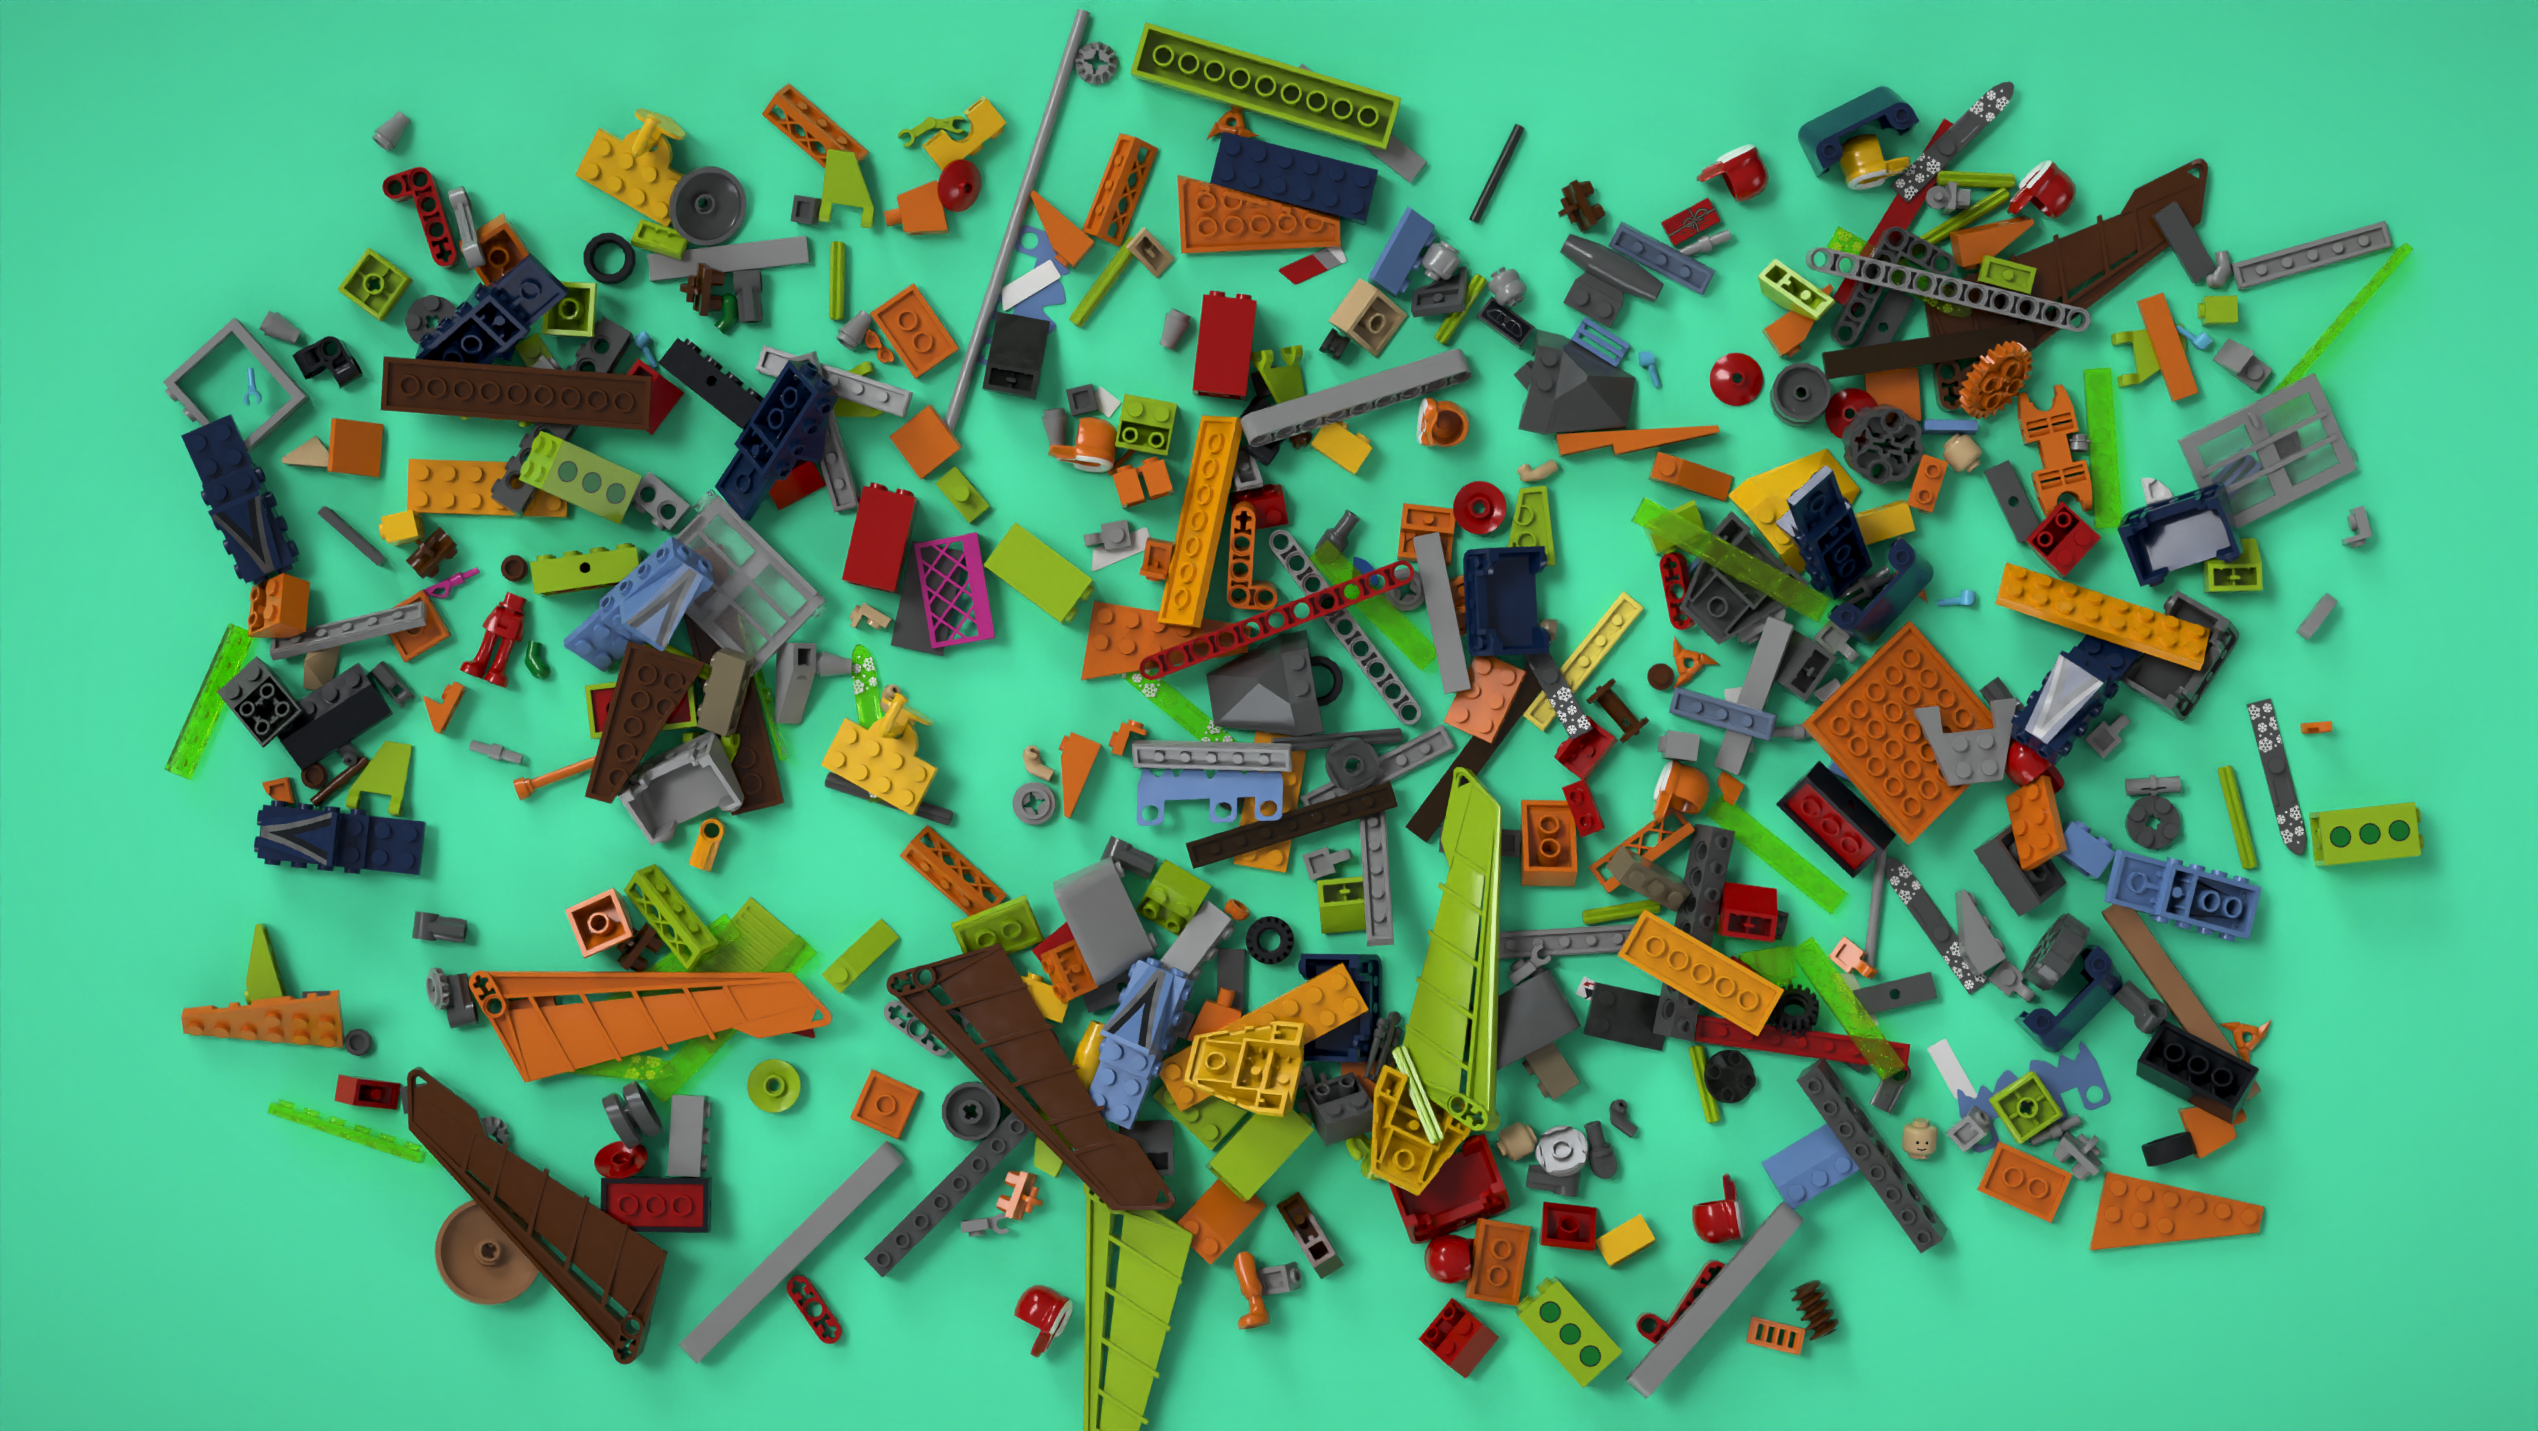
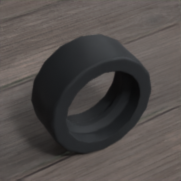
[583,233,635,285]
[1310,656,1343,707]
[2141,1131,2196,1167]

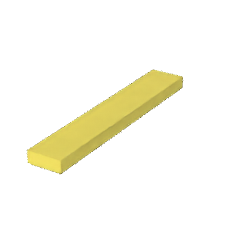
[1523,591,1644,732]

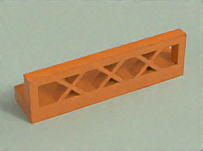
[762,83,869,168]
[1082,133,1158,247]
[1588,808,1695,893]
[900,825,1007,916]

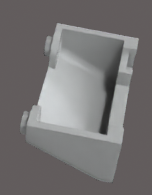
[618,732,744,846]
[1053,856,1159,986]

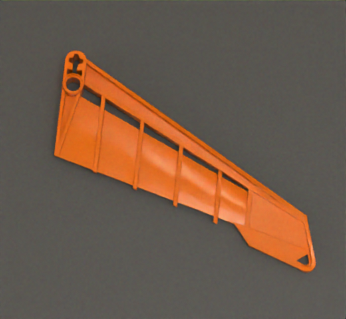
[469,971,833,1083]

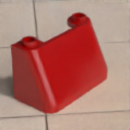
[1388,1134,1511,1244]

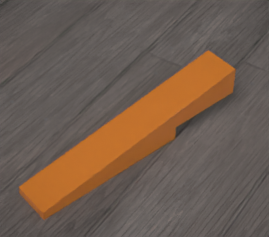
[1555,425,1720,457]

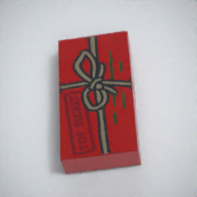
[1661,198,1720,247]

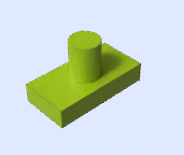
[935,466,990,524]

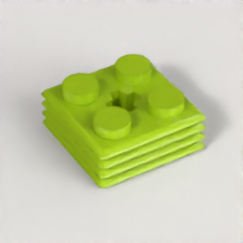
[338,248,413,322]
[1989,1071,2063,1144]

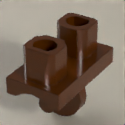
[1558,180,1605,232]
[679,263,725,316]
[406,527,458,579]
[616,922,664,972]

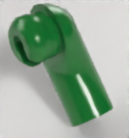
[714,293,739,334]
[525,641,551,679]

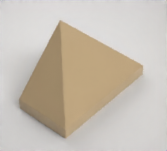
[1126,227,1175,278]
[282,436,329,468]
[303,645,341,690]

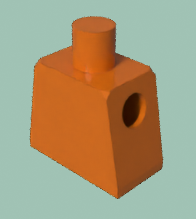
[884,180,949,235]
[1187,987,1242,1042]
[2178,1106,2247,1159]

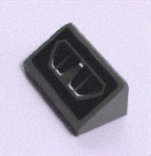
[1476,297,1535,349]

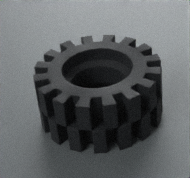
[1246,916,1294,964]
[1770,984,1819,1036]

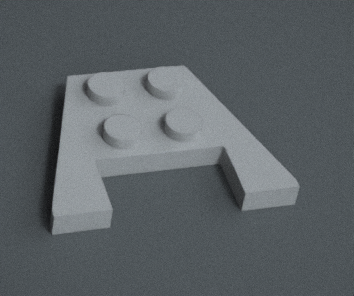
[1913,698,2017,787]

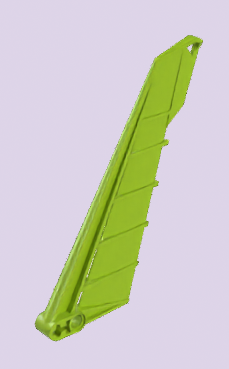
[1395,767,1502,1132]
[1083,1183,1194,1431]

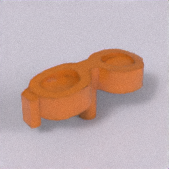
[865,329,895,363]

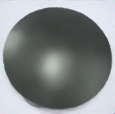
[1704,1050,1756,1103]

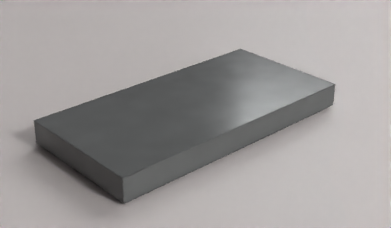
[891,541,964,656]

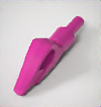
[418,567,480,599]

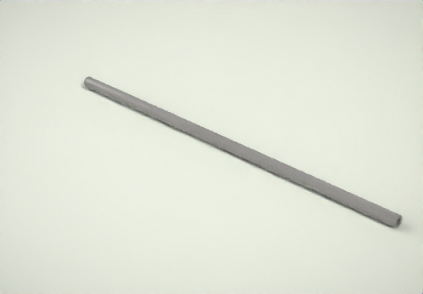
[944,9,1090,434]

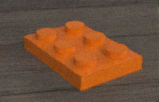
[870,283,960,379]
[1443,656,1527,745]
[2005,775,2067,871]
[1976,1141,2073,1223]
[1465,1218,1531,1306]

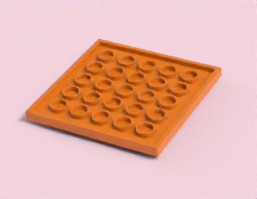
[1801,621,2015,845]

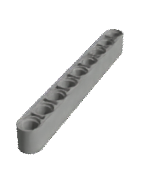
[1240,349,1472,447]
[1269,530,1421,725]
[1625,1201,1804,1399]

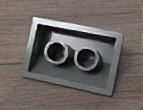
[1974,824,2066,917]

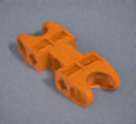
[2017,384,2092,517]

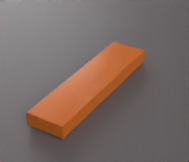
[2136,292,2199,402]

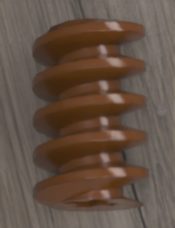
[1790,1280,1839,1341]

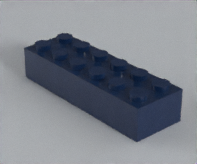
[1210,132,1378,225]

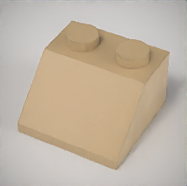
[1328,278,1407,358]

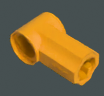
[688,817,726,872]

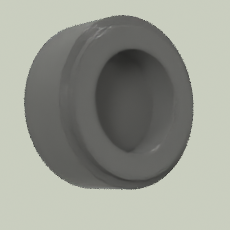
[344,1029,372,1056]

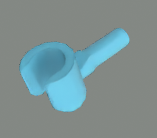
[2176,325,2212,350]
[635,331,658,369]
[1638,351,1660,387]
[244,368,262,406]
[1937,590,1975,607]

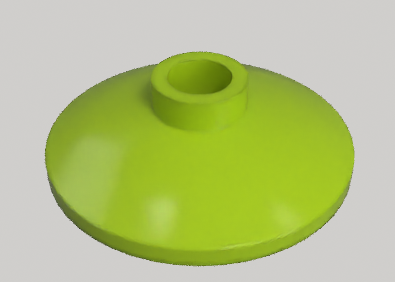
[747,1059,801,1113]

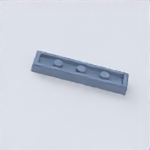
[1609,221,1716,295]
[1669,687,1778,741]

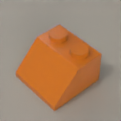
[565,888,634,959]

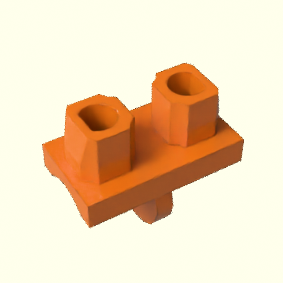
[996,1171,1043,1220]

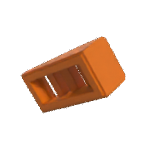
[1746,1316,1805,1355]

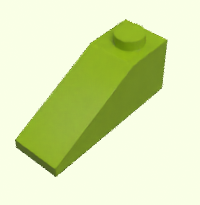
[1757,258,1835,321]
[821,919,900,994]
[244,923,287,1005]

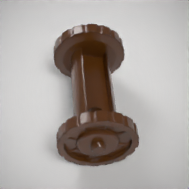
[1586,678,1650,743]

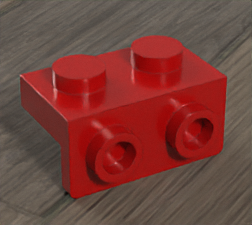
[1229,484,1289,530]
[1554,716,1618,780]
[1562,779,1605,837]

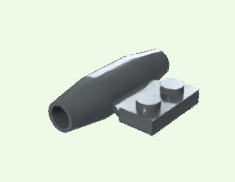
[1560,234,1664,328]

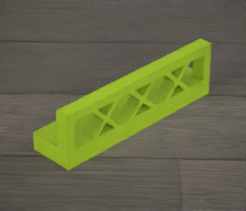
[624,864,719,970]

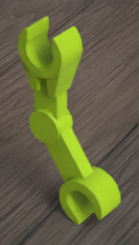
[898,116,965,148]

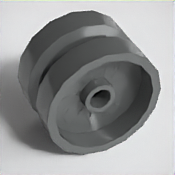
[1770,363,1831,427]
[602,1081,663,1150]
[942,1081,1002,1141]

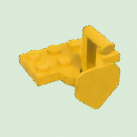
[575,108,686,227]
[821,693,939,816]

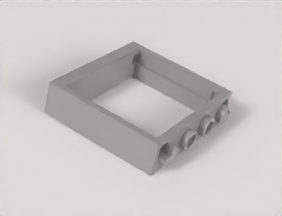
[163,318,310,453]

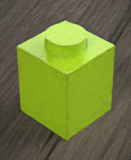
[2197,295,2238,326]

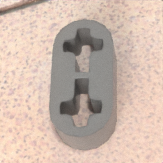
[2296,593,2338,640]

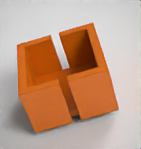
[1113,456,1174,509]

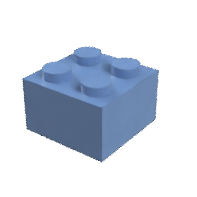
[2057,821,2116,879]

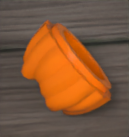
[1224,899,1250,921]

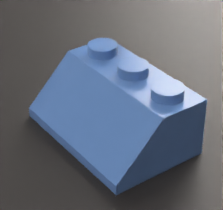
[1368,207,1436,298]
[1761,1123,1860,1209]

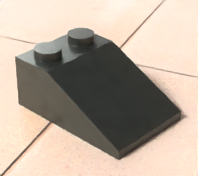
[1583,982,1665,1051]

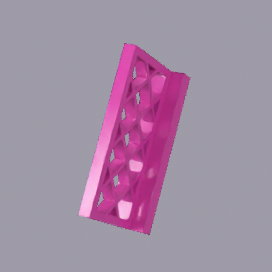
[914,532,995,649]

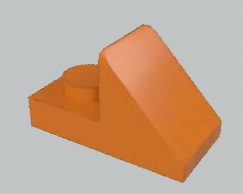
[423,681,467,734]

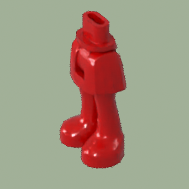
[459,592,527,688]

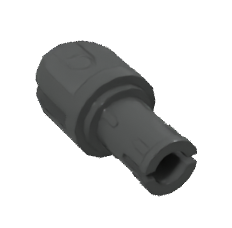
[1315,510,1360,564]
[1838,566,1893,604]
[1584,1120,1617,1179]

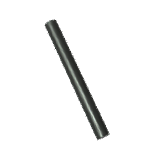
[1469,124,1525,224]

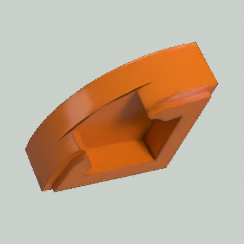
[2300,721,2332,734]
[1717,771,1745,806]
[262,777,295,804]

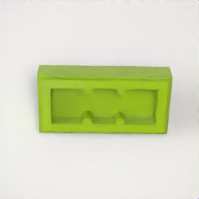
[631,219,689,260]

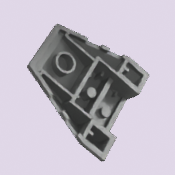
[1518,330,1635,435]
[1679,511,1809,645]
[1206,630,1324,737]

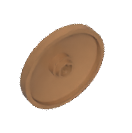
[434,1198,542,1306]

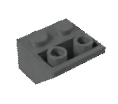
[1774,630,1837,702]
[1304,1072,1373,1146]
[1119,1120,1175,1175]

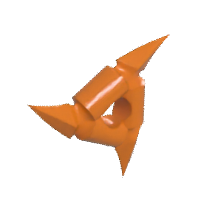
[1207,107,1259,140]
[1672,636,1720,689]
[2218,1019,2272,1064]

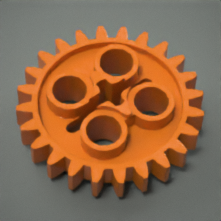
[1959,341,2033,419]

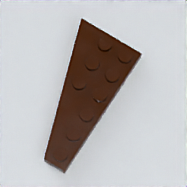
[585,641,706,804]

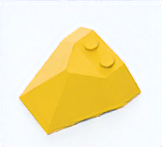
[1727,448,1860,574]
[1183,1021,1305,1117]
[1370,1065,1476,1196]

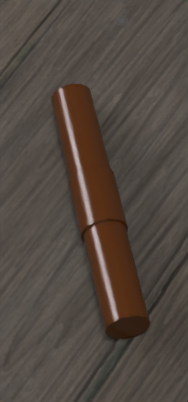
[310,755,370,807]

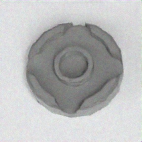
[1535,1125,1589,1177]

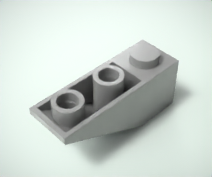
[776,643,816,724]
[1955,889,2006,976]

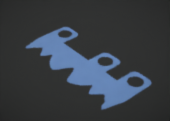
[977,225,1070,366]
[1136,768,1283,826]
[1957,1042,2110,1153]

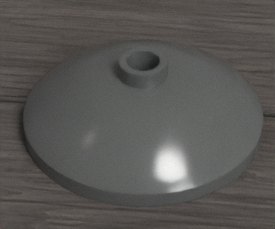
[669,166,746,246]

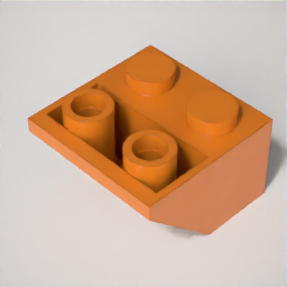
[248,573,310,638]

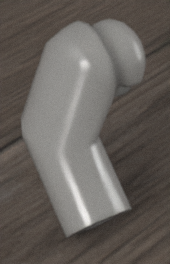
[2206,250,2232,288]

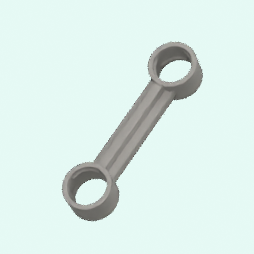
[448,186,486,270]

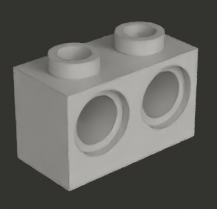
[631,471,693,532]
[1657,730,1700,762]

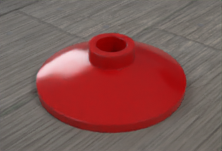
[937,159,981,212]
[1710,353,1763,406]
[1825,388,1877,441]
[1453,481,1506,534]
[594,1141,648,1179]

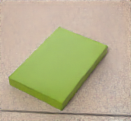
[951,895,1044,955]

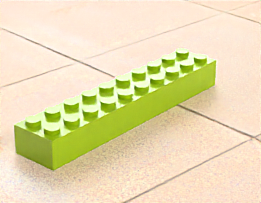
[1130,22,1401,152]

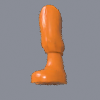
[1233,1252,1270,1330]

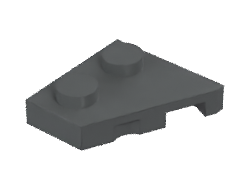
[1411,266,1469,317]

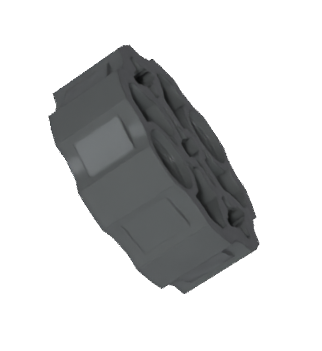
[1842,403,1924,485]
[2022,913,2090,991]

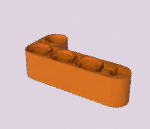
[1227,501,1278,610]

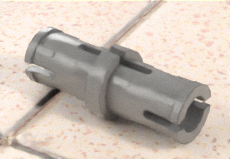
[2125,775,2181,796]

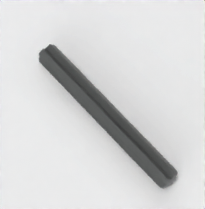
[1271,728,1402,751]
[825,772,953,826]

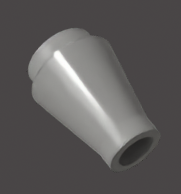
[372,111,411,151]
[1159,308,1191,350]
[836,310,873,351]
[260,311,301,345]
[1041,408,1067,446]
[815,651,852,677]

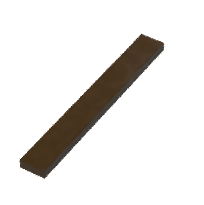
[1822,322,2036,380]
[1405,663,1541,843]
[1186,781,1398,869]

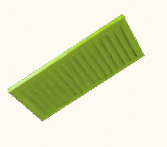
[668,897,805,1053]

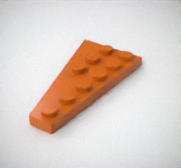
[1177,174,1341,253]
[1081,601,1252,681]
[181,990,345,1048]
[2089,1171,2264,1250]

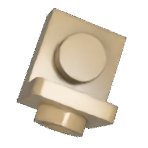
[849,602,893,630]

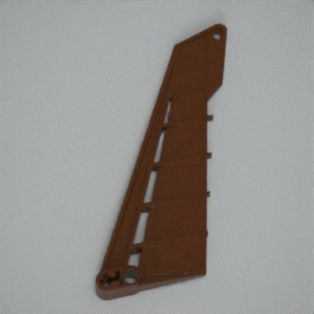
[1924,158,2208,412]
[886,943,1176,1210]
[407,1067,668,1365]

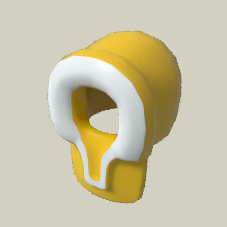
[1839,133,1910,191]

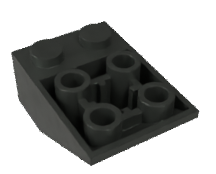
[982,312,1050,400]
[217,656,303,748]

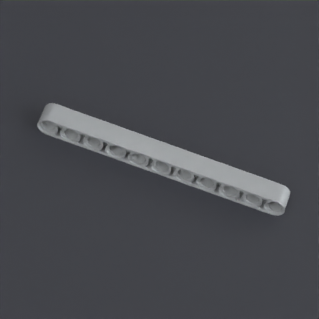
[1805,247,2091,332]
[678,1141,905,1364]

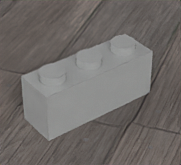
[1160,900,1236,983]
[668,1094,711,1177]

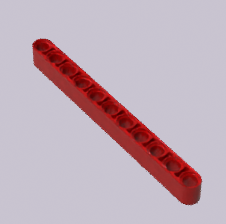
[1139,560,1414,680]

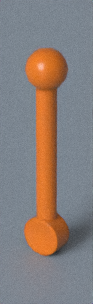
[1107,449,1136,476]

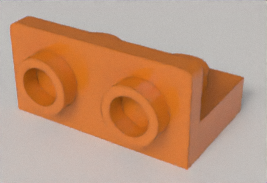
[1907,454,1948,515]
[1041,939,1098,1003]

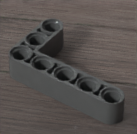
[1830,227,1955,345]

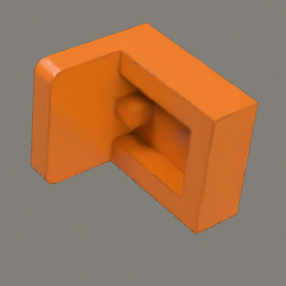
[1140,537,1174,581]
[1109,719,1148,756]

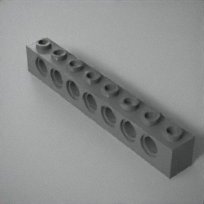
[491,317,634,518]
[1652,824,1735,1041]
[1796,1057,1948,1253]
[864,1112,1031,1278]

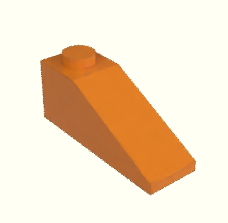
[1030,190,1095,269]
[1949,215,2034,270]
[1762,284,1833,358]
[1648,452,1733,502]
[1059,732,1102,818]

